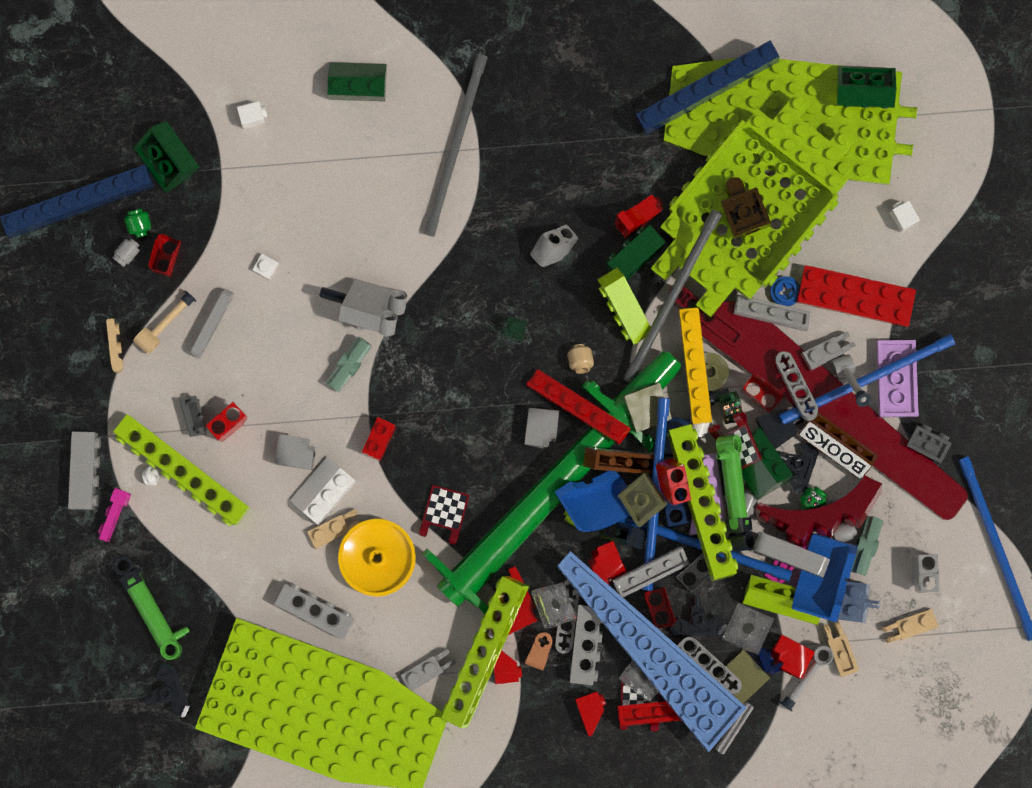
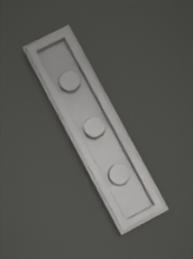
[733,294,810,331]
[612,546,690,597]

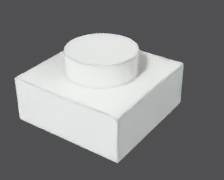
[253,254,279,280]

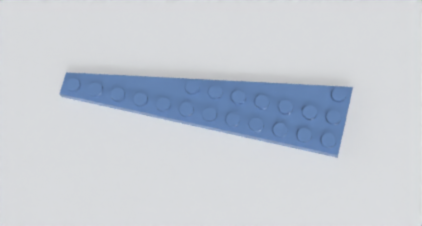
[557,551,747,752]

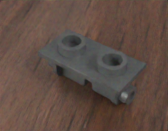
[180,396,207,437]

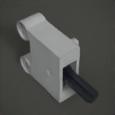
[319,279,408,336]

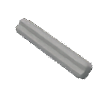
[715,702,753,754]

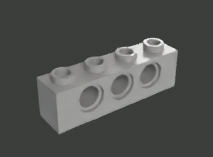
[274,583,355,640]
[569,605,603,685]

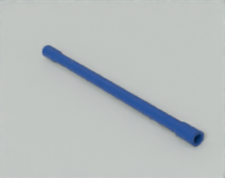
[778,334,955,425]
[641,397,670,591]
[958,456,1032,641]
[619,516,792,582]

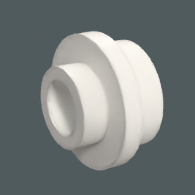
[142,467,159,486]

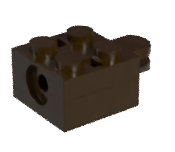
[721,177,771,240]

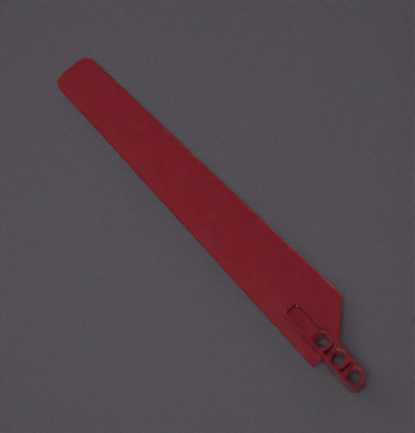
[667,287,968,520]

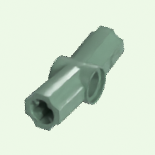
[326,336,372,393]
[851,516,883,576]

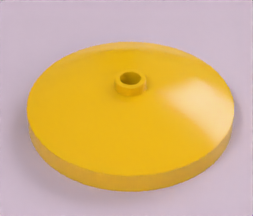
[338,519,416,597]

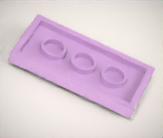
[876,340,919,417]

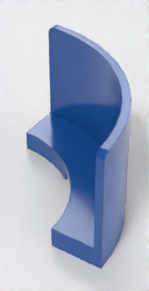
[555,471,630,532]
[791,533,858,623]

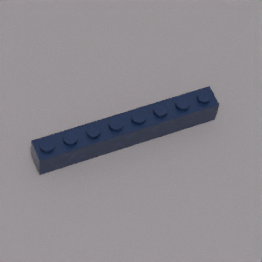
[636,40,780,135]
[0,165,154,238]

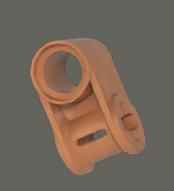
[525,632,553,671]

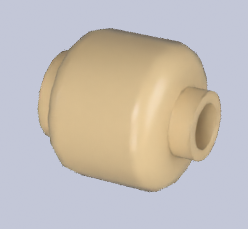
[567,344,594,374]

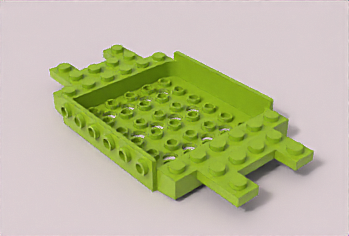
[651,91,857,317]

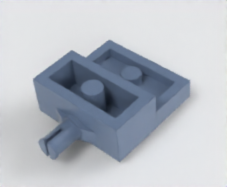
[838,582,880,623]

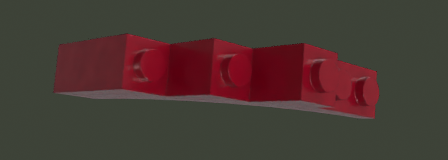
[756,476,882,548]

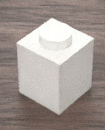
[237,101,268,129]
[890,201,920,232]

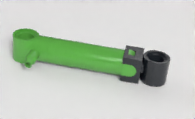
[716,435,754,552]
[113,556,190,660]

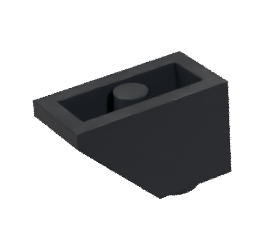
[601,522,647,550]

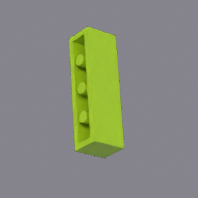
[598,268,651,345]
[743,575,820,625]

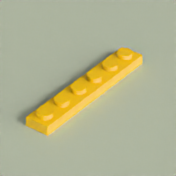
[679,307,712,425]

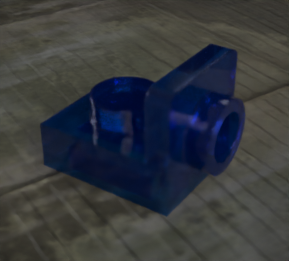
[756,648,783,675]

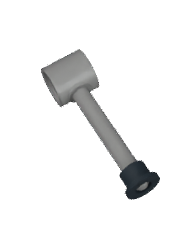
[831,354,871,407]
[779,645,834,712]

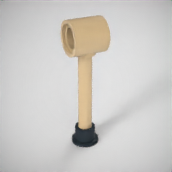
[133,290,197,354]

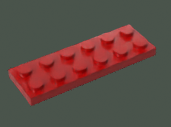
[796,265,916,327]

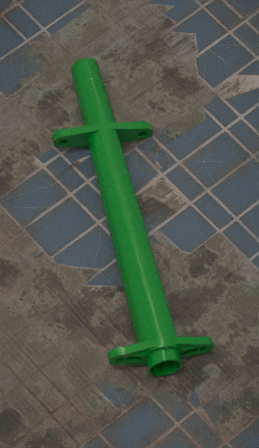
[422,350,682,614]

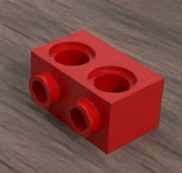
[362,417,396,461]

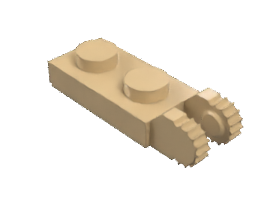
[106,319,124,374]
[307,509,362,549]
[882,609,938,643]
[823,620,859,677]

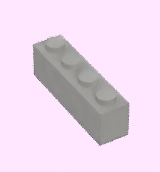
[68,432,101,510]

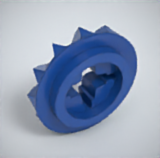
[771,276,800,306]

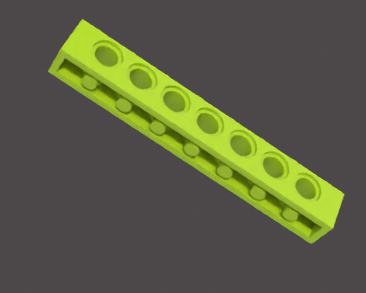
[113,414,251,526]
[667,424,738,581]
[441,576,529,728]

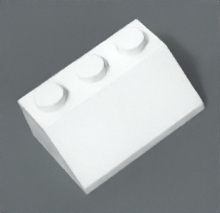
[290,457,356,525]

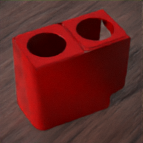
[149,234,181,277]
[740,374,783,413]
[205,402,248,442]
[656,459,692,505]
[588,541,627,584]
[644,587,676,629]
[770,634,815,679]

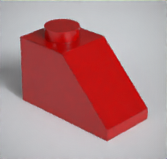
[494,650,522,684]
[575,691,606,736]

